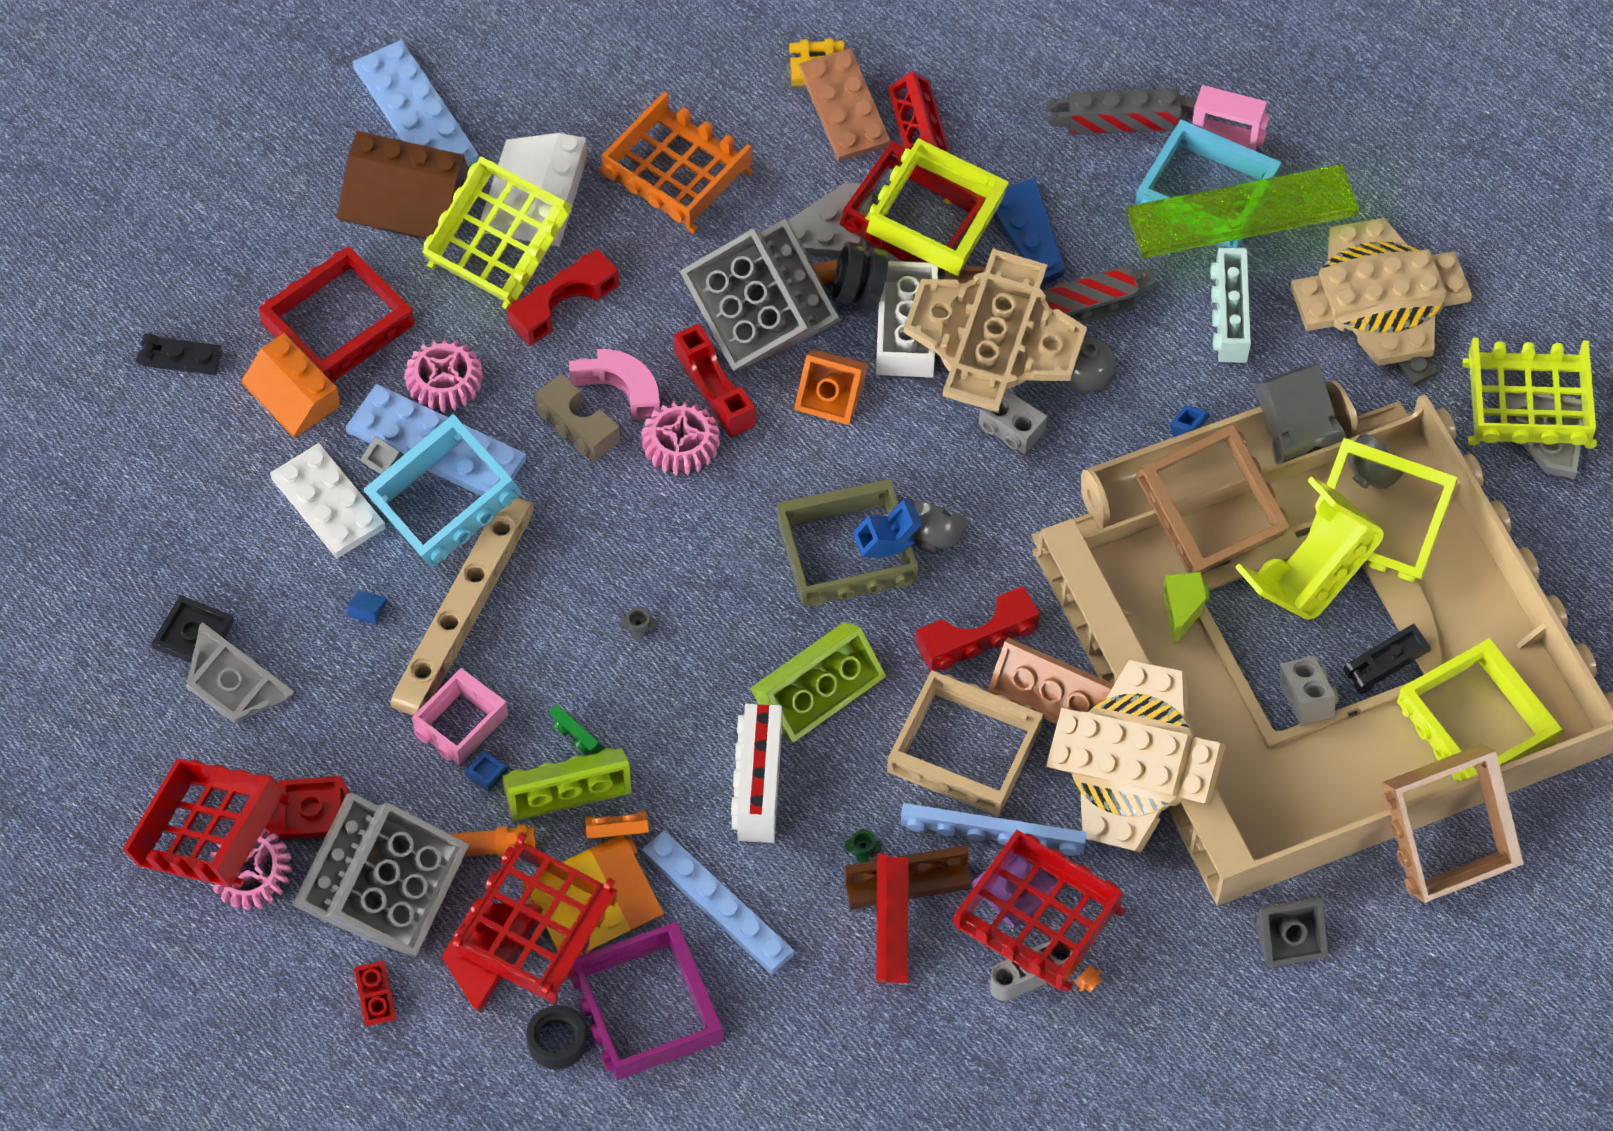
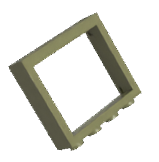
[777,479,918,607]

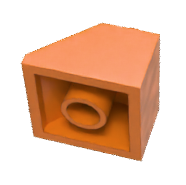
[794,349,869,425]

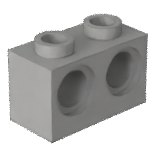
[979,390,1047,454]
[1280,656,1339,725]

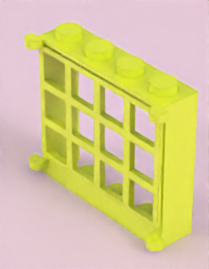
[422,157,572,310]
[1463,338,1597,449]

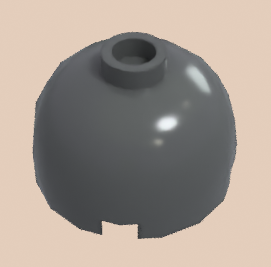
[1062,336,1116,394]
[1348,433,1404,489]
[912,501,968,554]

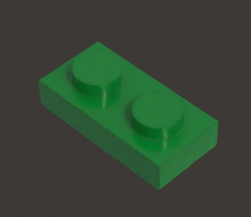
[548,704,605,756]

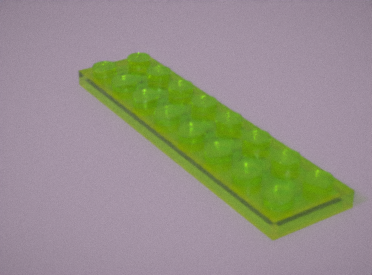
[1126,164,1360,259]

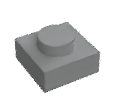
[360,436,402,474]

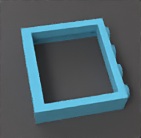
[1135,119,1282,248]
[363,414,522,569]

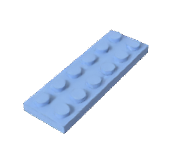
[353,40,479,166]
[346,384,526,496]

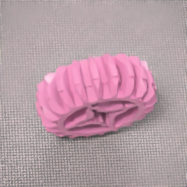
[405,338,483,413]
[642,401,720,476]
[210,828,292,910]

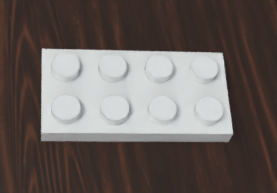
[270,443,386,559]

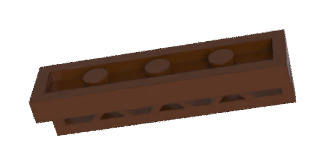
[844,845,972,909]

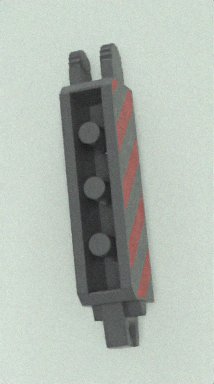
[1046,88,1197,135]
[1042,265,1156,324]

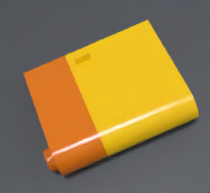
[521,835,664,956]

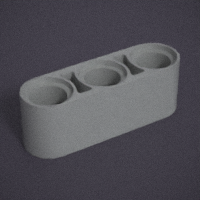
[990,940,1073,1001]

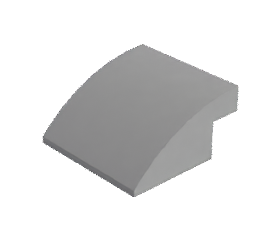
[679,219,842,371]
[292,792,469,957]

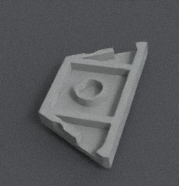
[186,622,295,723]

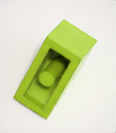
[1162,572,1210,642]

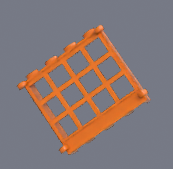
[598,91,753,234]

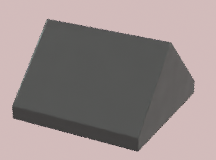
[1255,897,1328,968]

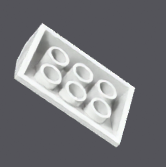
[478,133,587,247]

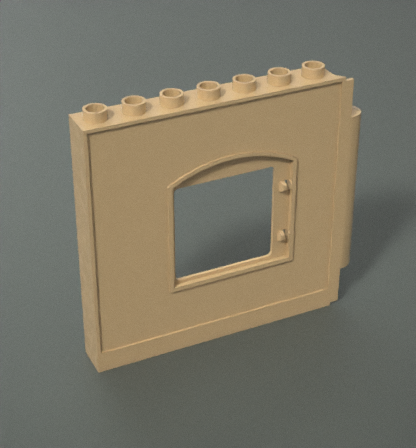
[1032,380,1613,906]

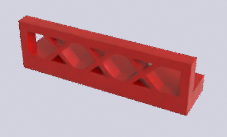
[888,71,951,154]
[876,854,909,984]

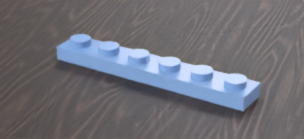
[901,803,1087,856]
[642,830,794,975]

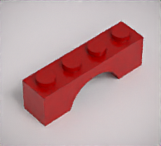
[507,249,619,346]
[674,323,756,438]
[915,586,1040,672]

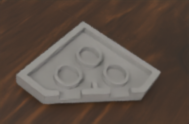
[788,182,873,257]
[1497,385,1584,479]

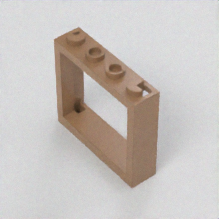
[1136,424,1290,574]
[1382,744,1524,903]

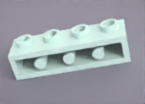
[1210,248,1251,363]

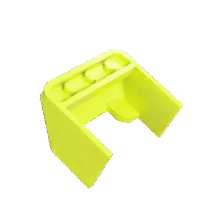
[1235,476,1384,620]

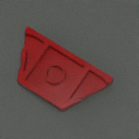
[265,776,350,841]
[441,903,543,1013]

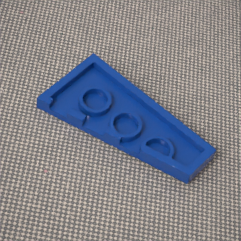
[993,177,1065,285]

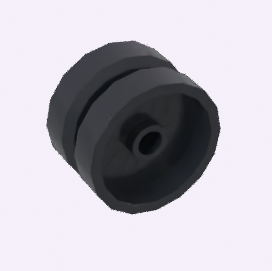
[832,241,889,311]

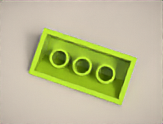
[750,622,887,743]
[502,748,632,822]

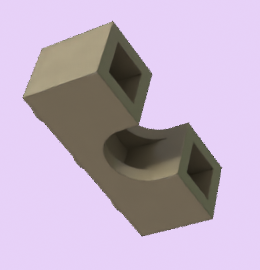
[535,373,620,462]

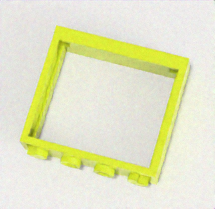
[866,138,1009,276]
[1308,438,1458,583]
[1397,638,1563,782]

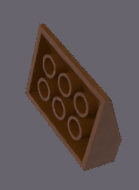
[337,131,468,240]

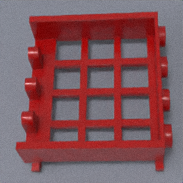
[123,759,292,888]
[952,830,1126,992]
[452,832,618,1005]

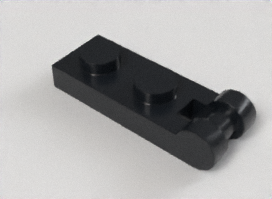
[136,333,222,375]
[1343,623,1431,694]

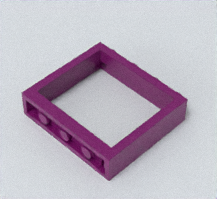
[570,921,723,1081]

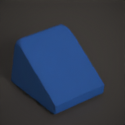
[1170,404,1210,437]
[347,590,387,624]

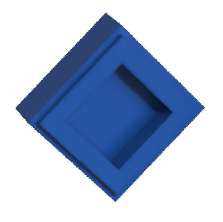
[465,750,508,793]

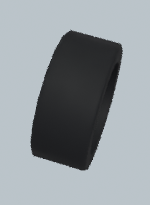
[526,1005,587,1070]

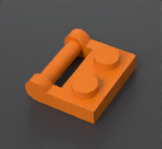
[585,810,649,839]

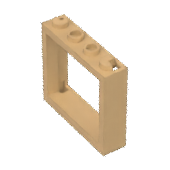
[887,670,1043,817]

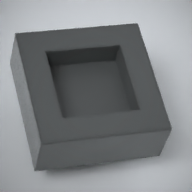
[1397,356,1438,387]

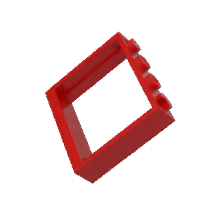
[839,141,986,278]
[258,246,415,383]

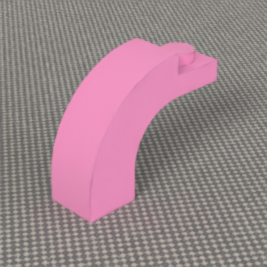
[569,349,660,421]

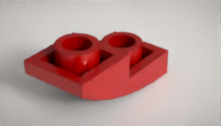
[353,961,397,1027]

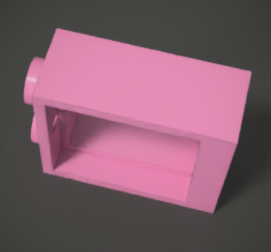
[1192,85,1270,151]
[412,668,508,766]

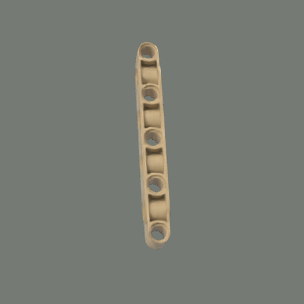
[391,497,534,716]

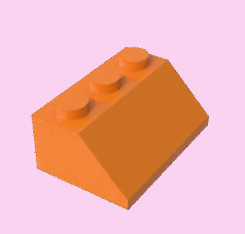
[241,333,340,439]

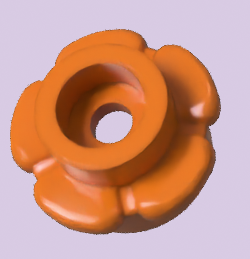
[1074,964,1102,993]

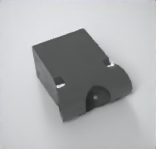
[1253,364,1347,465]

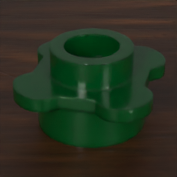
[845,829,882,863]

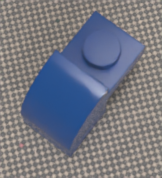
[852,499,922,558]

